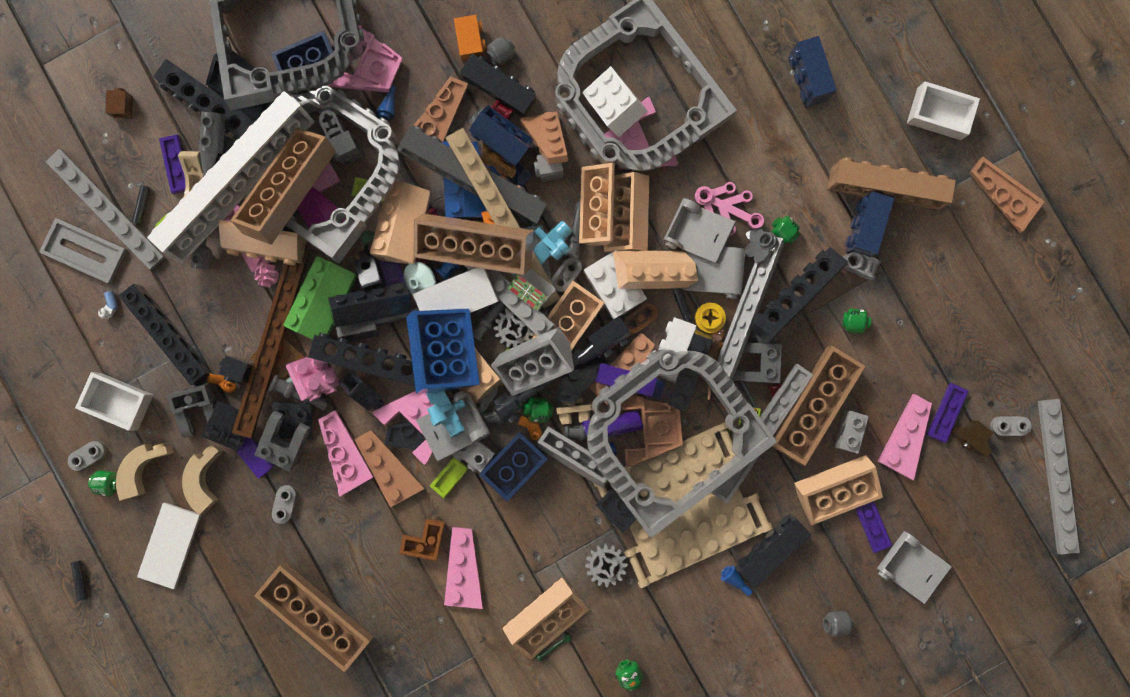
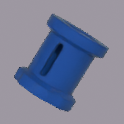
[435,262,460,280]

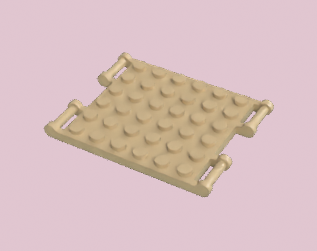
[593,422,773,588]

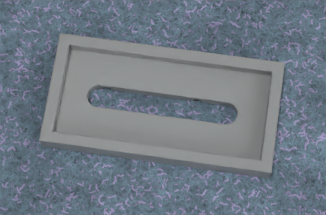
[39,218,127,284]

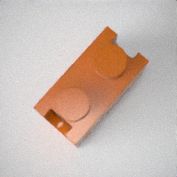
[454,15,486,61]

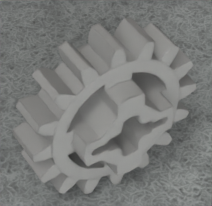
[494,308,535,348]
[585,543,627,587]

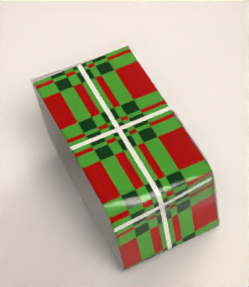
[508,269,555,311]

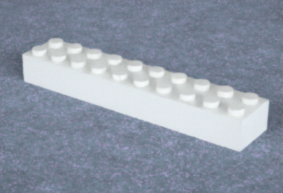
[147,92,315,264]

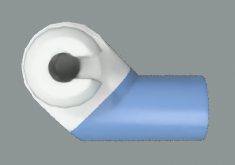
[98,291,118,319]

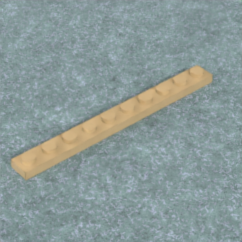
[446,128,560,308]

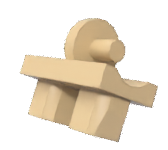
[556,397,592,425]

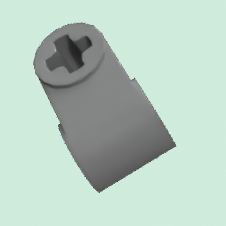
[843,252,881,280]

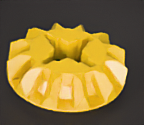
[695,303,726,333]

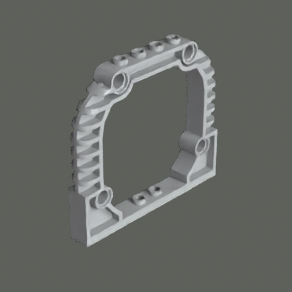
[555,0,737,171]
[245,86,400,263]
[587,348,777,538]

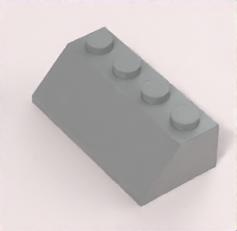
[491,327,574,396]

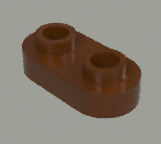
[624,303,658,334]

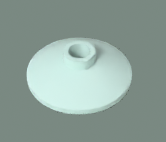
[404,262,436,295]

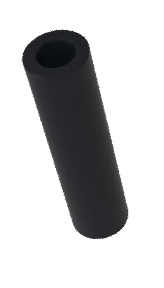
[132,185,150,224]
[671,288,693,322]
[70,560,88,601]

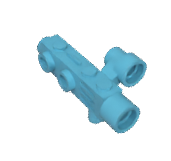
[512,221,573,276]
[426,391,465,438]

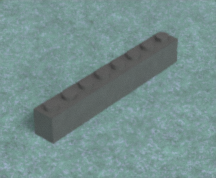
[397,126,546,227]

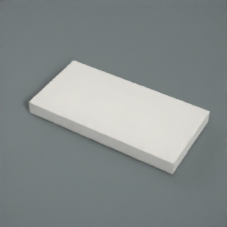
[413,267,499,313]
[137,502,201,589]

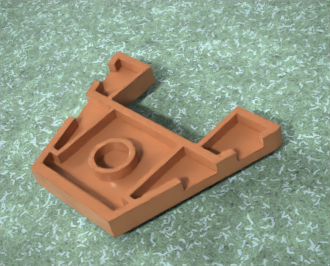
[621,396,683,468]

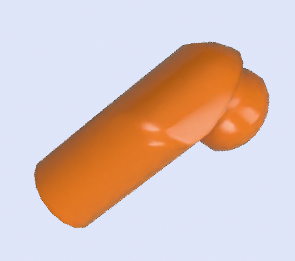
[207,373,236,393]
[518,416,542,441]

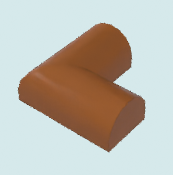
[399,518,445,561]

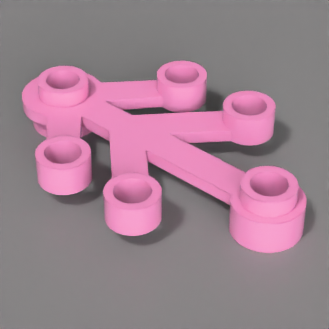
[695,182,764,236]

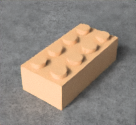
[532,281,604,351]

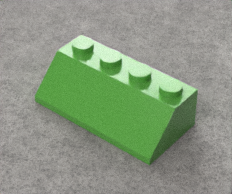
[283,256,358,339]

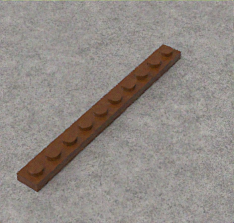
[232,252,309,438]

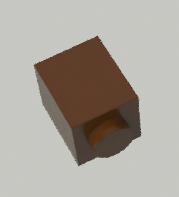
[105,88,133,118]

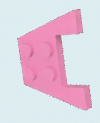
[328,25,402,93]
[604,97,678,171]
[372,391,437,466]

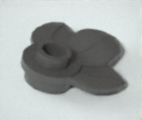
[745,229,777,263]

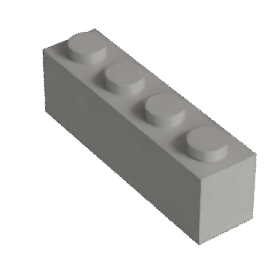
[538,427,608,489]

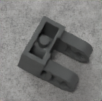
[319,110,364,166]
[733,343,783,384]
[167,383,217,438]
[255,411,311,471]

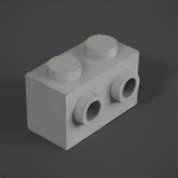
[452,441,495,473]

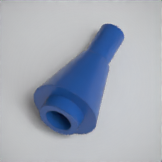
[376,85,397,121]
[721,565,753,596]

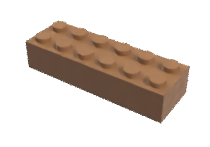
[230,128,336,245]
[827,158,956,210]
[413,214,534,275]
[771,346,865,466]
[254,562,374,672]

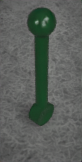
[536,634,571,661]

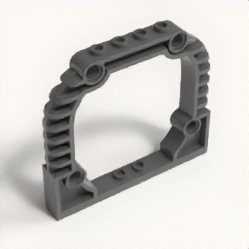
[209,0,365,111]

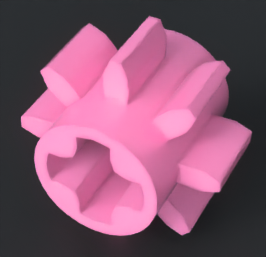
[254,263,279,287]

